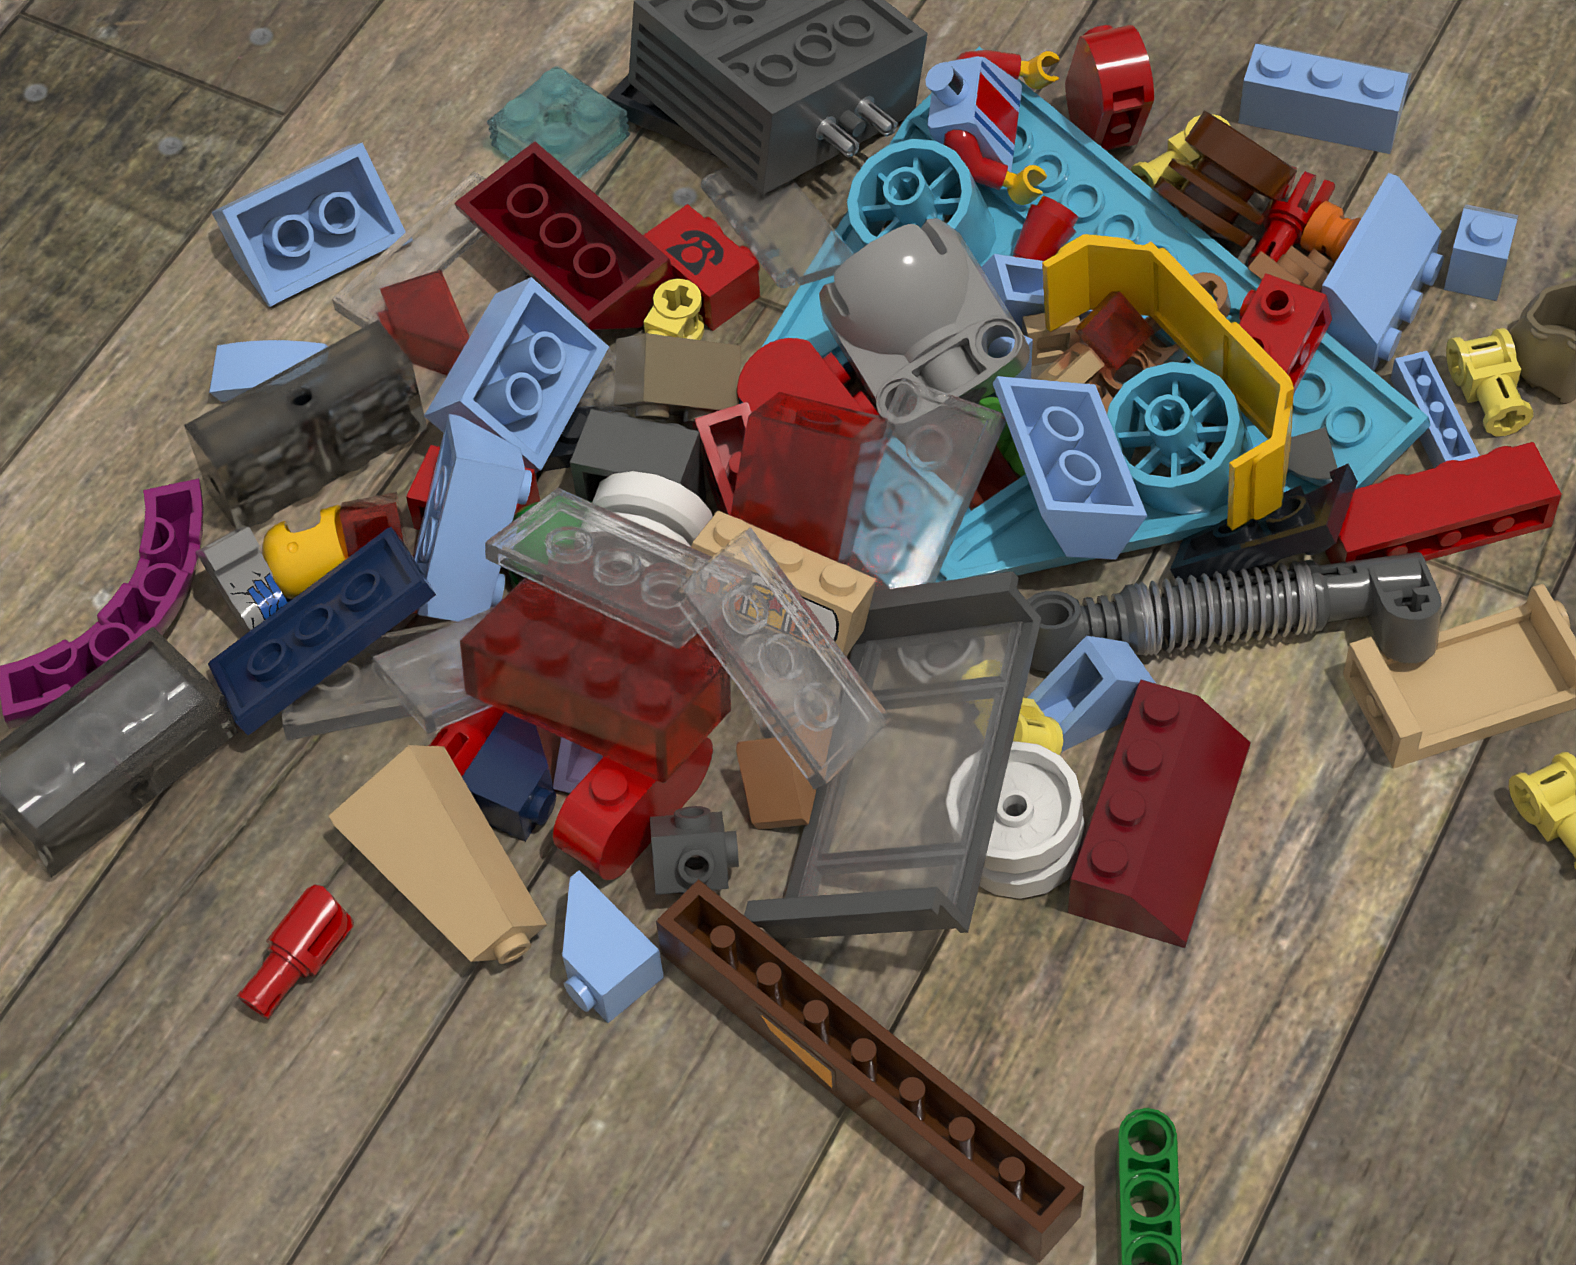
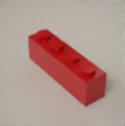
[1325,442,1562,564]

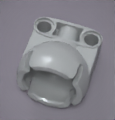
[819,218,1030,437]

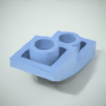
[209,340,330,404]

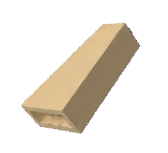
[329,745,547,964]

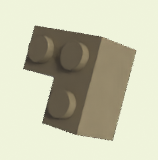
[614,333,741,428]

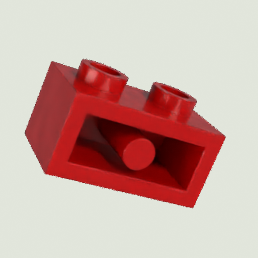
[1239,273,1332,393]

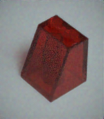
[730,392,888,565]

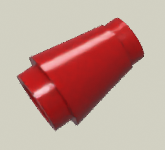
[1012,196,1079,261]

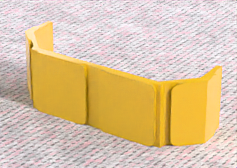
[1042,234,1294,531]

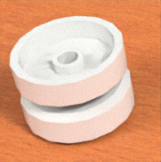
[571,471,713,611]
[947,741,1086,899]

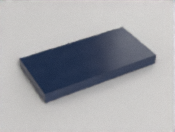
[208,527,436,736]

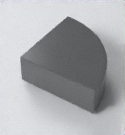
[1287,427,1337,487]

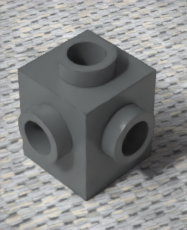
[650,806,739,896]

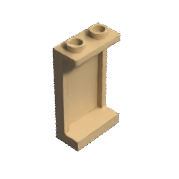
[1343,584,1576,769]

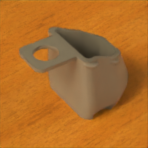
[1509,281,1576,404]

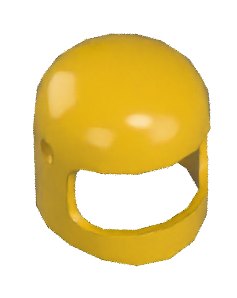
[262,505,350,600]

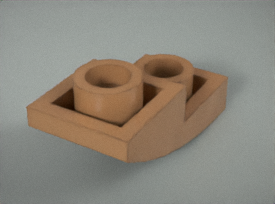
[1248,246,1334,292]

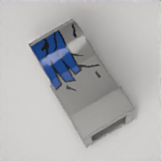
[195,526,288,634]

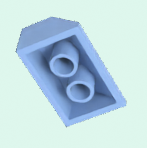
[1238,44,1412,154]
[212,143,409,307]
[1321,173,1444,371]
[424,277,609,473]
[993,376,1147,560]
[413,414,532,627]

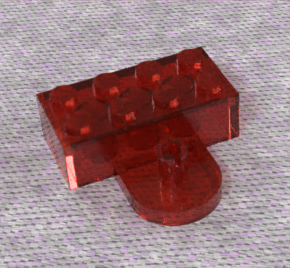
[460,568,731,783]

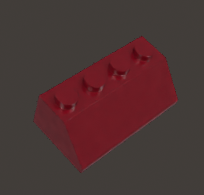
[455,141,675,330]
[1068,679,1251,948]

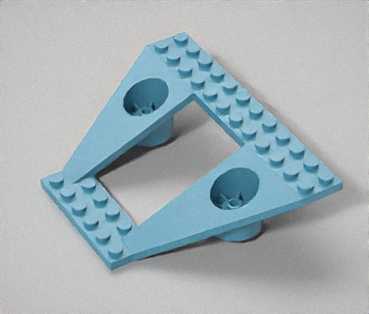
[739,46,1431,589]

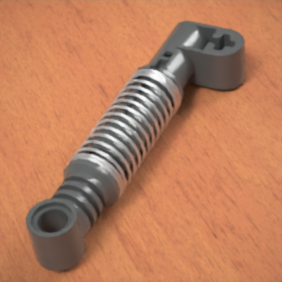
[1027,552,1442,672]

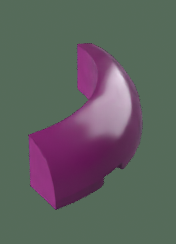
[0,478,204,729]

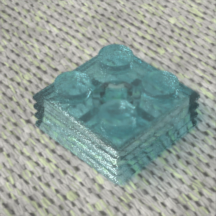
[487,66,630,178]

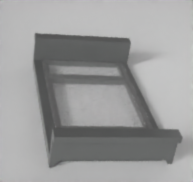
[744,571,1042,948]

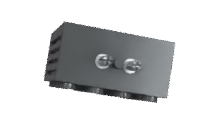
[628,0,928,195]

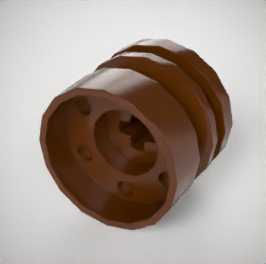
[1153,110,1297,248]

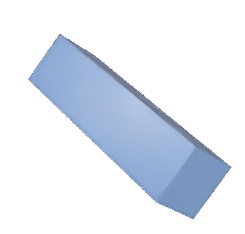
[1390,351,1480,468]

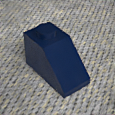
[462,694,556,842]

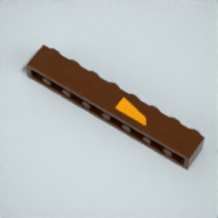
[656,879,1084,1263]

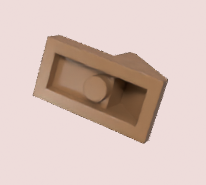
[736,711,832,830]

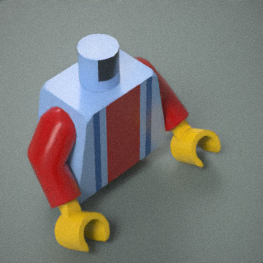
[925,50,1060,205]

